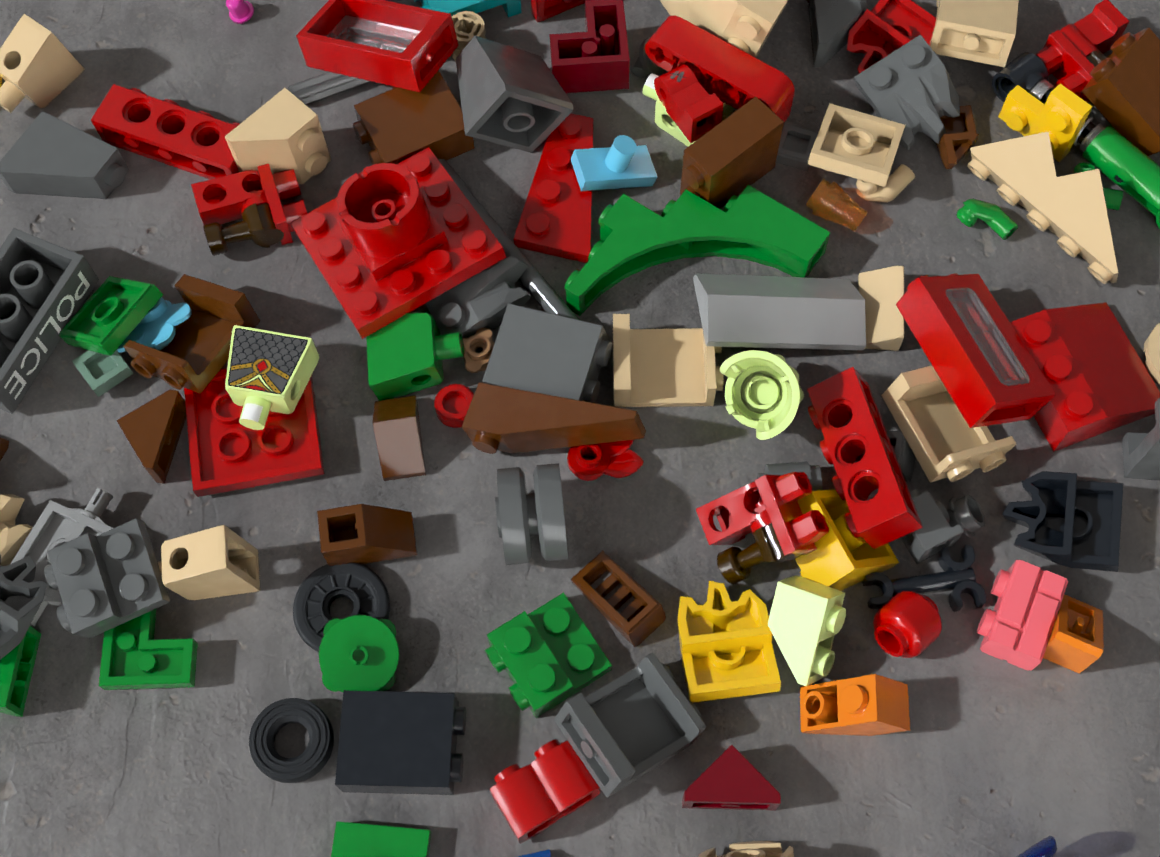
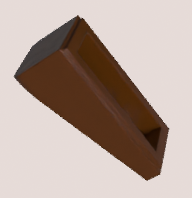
[571,550,666,647]

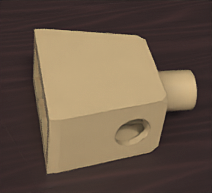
[0,14,85,113]
[158,525,260,600]

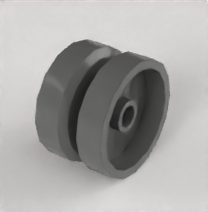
[495,463,568,565]

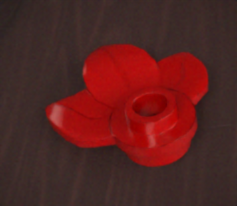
[567,439,644,481]

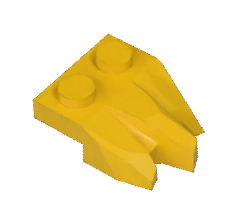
[677,581,781,703]

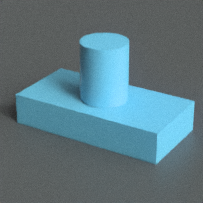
[571,135,657,191]

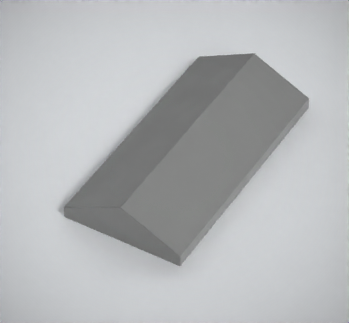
[693,273,866,350]

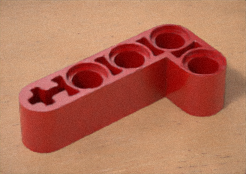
[645,15,795,123]

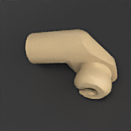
[856,164,915,202]

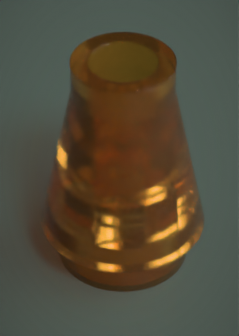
[806,178,868,232]

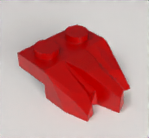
[847,0,936,74]

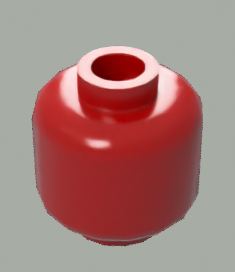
[873,591,942,658]

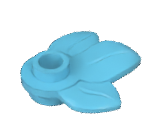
[117,297,192,353]

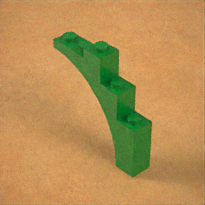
[564,185,831,316]

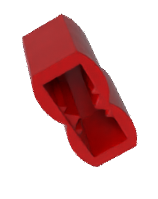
[490,739,600,844]

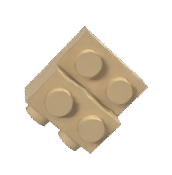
[808,103,905,187]

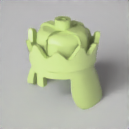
[720,350,804,440]

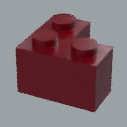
[549,0,630,93]

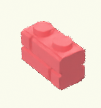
[977,560,1068,671]

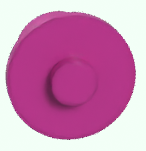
[226,0,254,24]

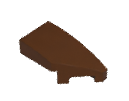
[936,105,979,169]

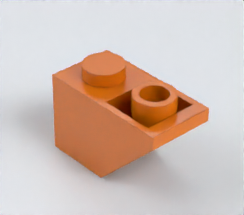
[800,674,910,736]

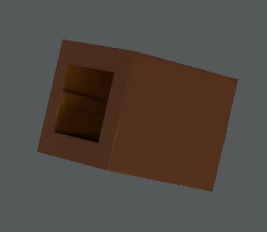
[317,504,417,566]

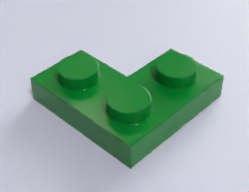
[99,608,198,690]

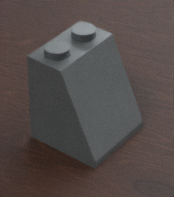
[456,36,574,153]

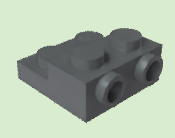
[44,518,171,638]

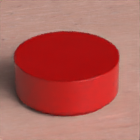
[434,384,474,428]

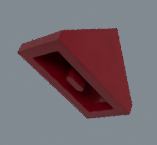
[682,745,781,811]

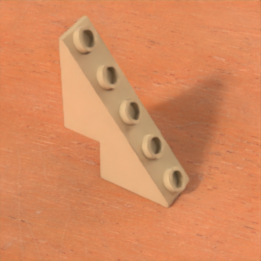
[967,131,1118,284]

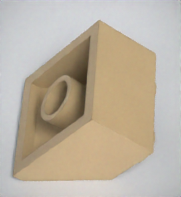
[225,88,331,184]

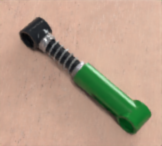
[992,52,1160,229]

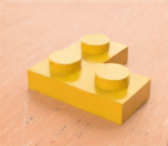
[998,83,1092,162]

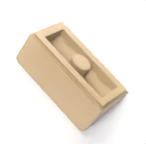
[858,266,904,351]

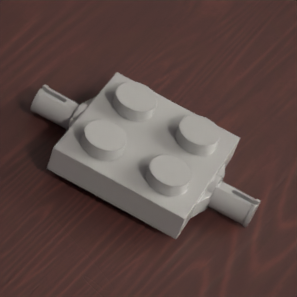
[11,488,113,627]

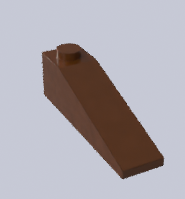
[462,382,646,454]

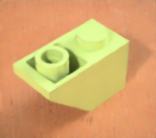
[768,575,846,686]

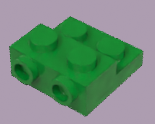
[484,592,612,718]

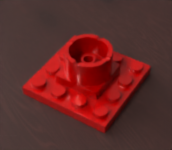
[290,147,506,339]

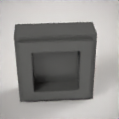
[776,123,818,172]

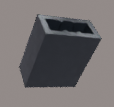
[335,690,466,795]

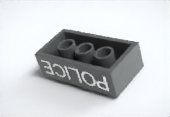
[0,228,99,414]

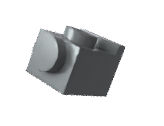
[900,489,964,564]

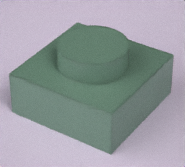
[72,350,134,397]

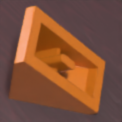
[1043,594,1104,674]

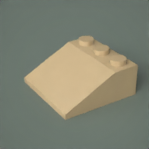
[660,0,788,58]

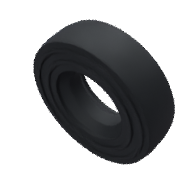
[249,698,334,783]

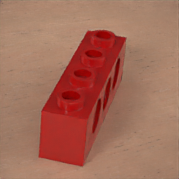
[91,84,240,179]
[807,367,923,549]

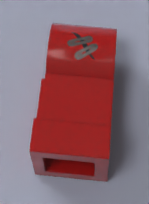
[654,64,723,143]

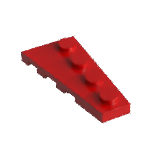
[513,113,594,263]

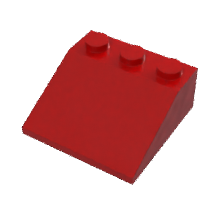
[1010,302,1160,452]

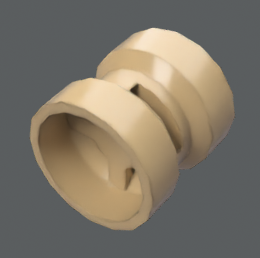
[452,11,486,61]

